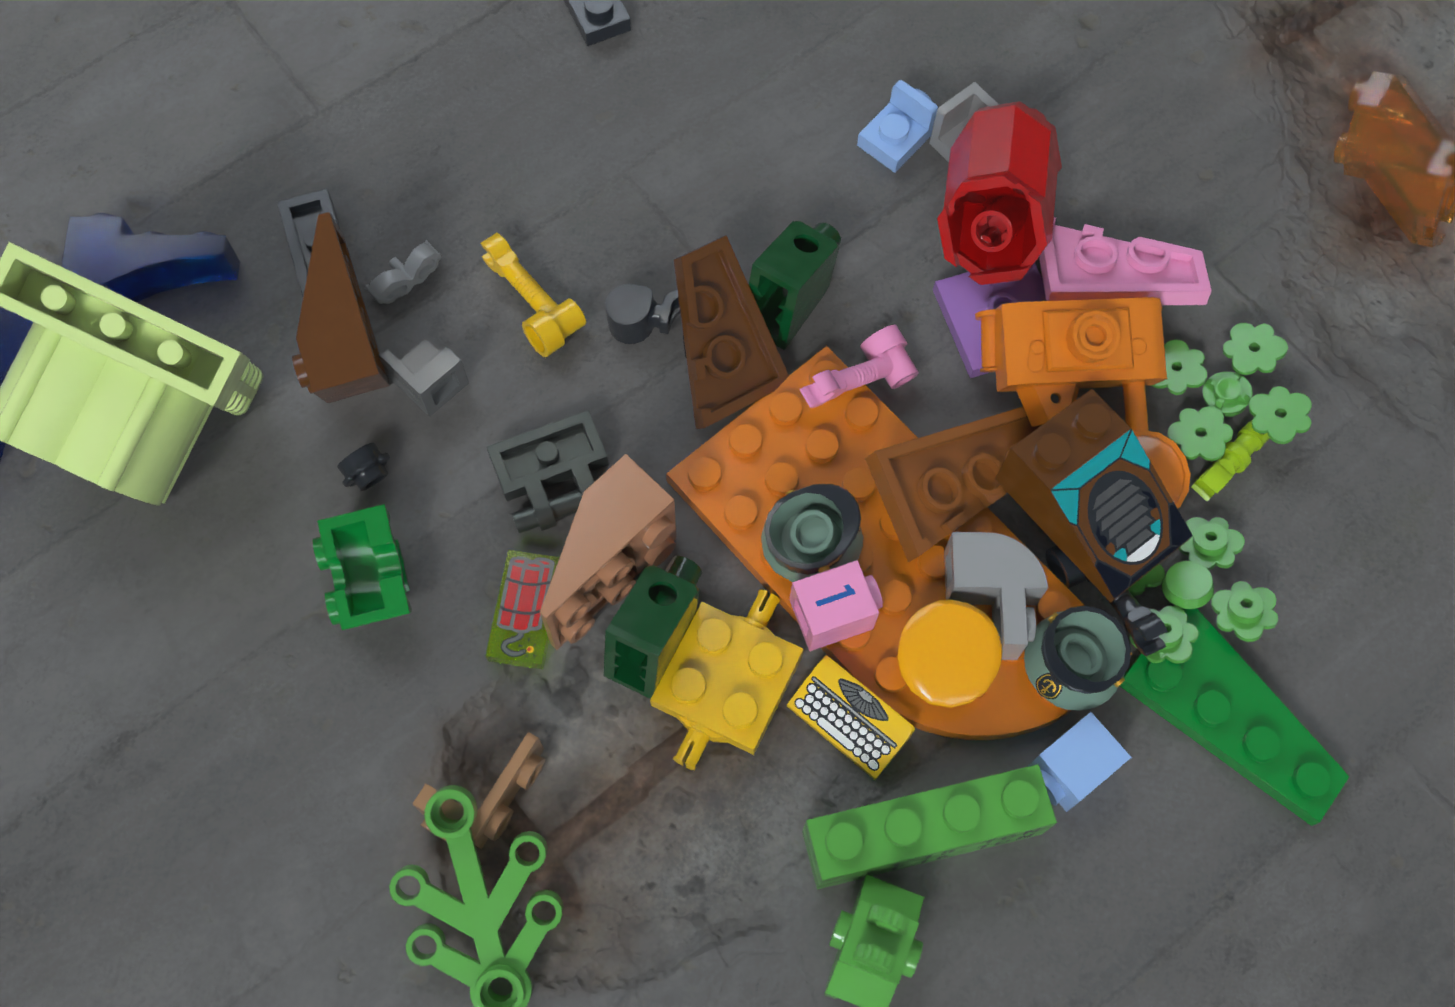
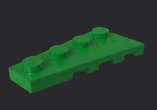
[1119,605,1350,826]

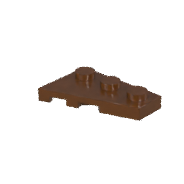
[674,235,789,429]

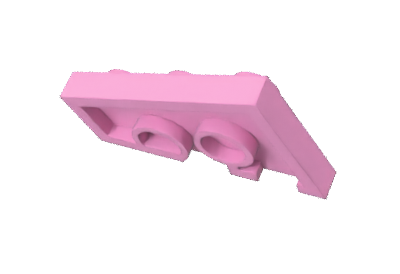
[1039,217,1212,305]

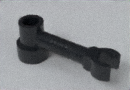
[1045,545,1168,656]

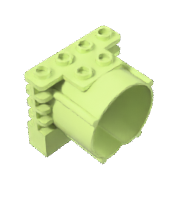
[0,242,263,505]

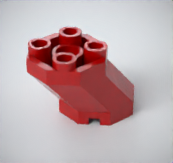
[937,101,1062,285]

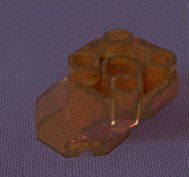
[1334,71,1455,248]

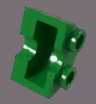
[312,504,412,630]

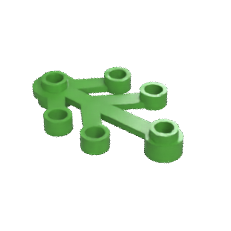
[389,785,564,1007]

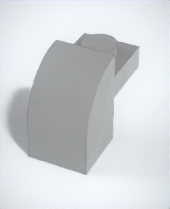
[944,532,1048,660]

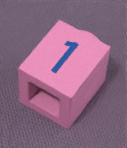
[789,560,883,651]

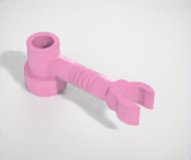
[800,325,919,408]

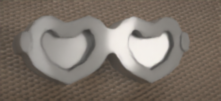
[364,240,441,304]

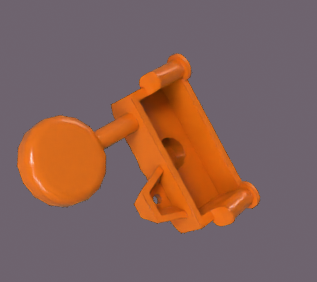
[975,297,1190,509]

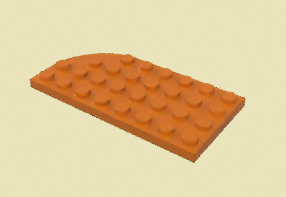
[666,346,1133,740]

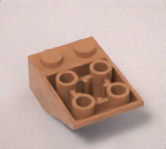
[540,454,677,650]

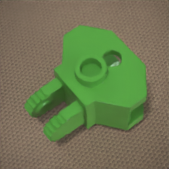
[824,875,924,1007]

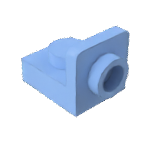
[857,80,938,173]

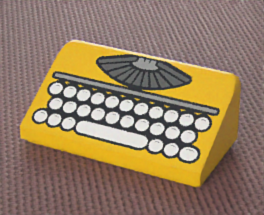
[787,655,915,780]

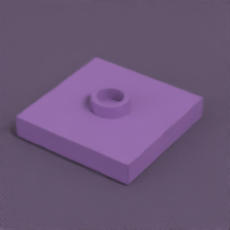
[933,263,1046,378]

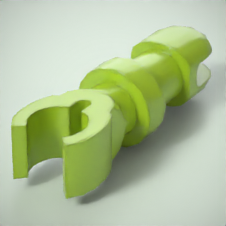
[1191,419,1269,501]

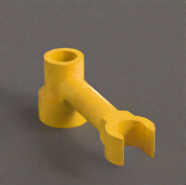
[480,233,586,357]

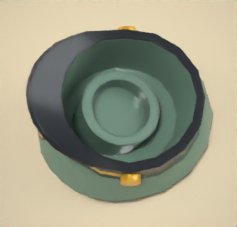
[761,484,863,582]
[1024,606,1131,711]

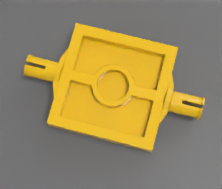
[650,589,804,770]

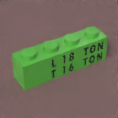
[802,764,1057,890]

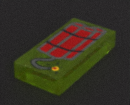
[485,550,560,669]

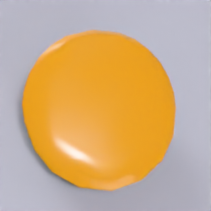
[898,599,1002,708]

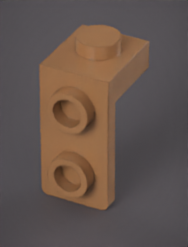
[413,732,545,850]

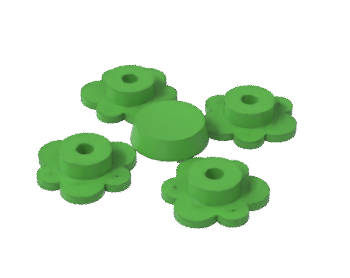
[1151,323,1312,461]
[1128,517,1278,664]

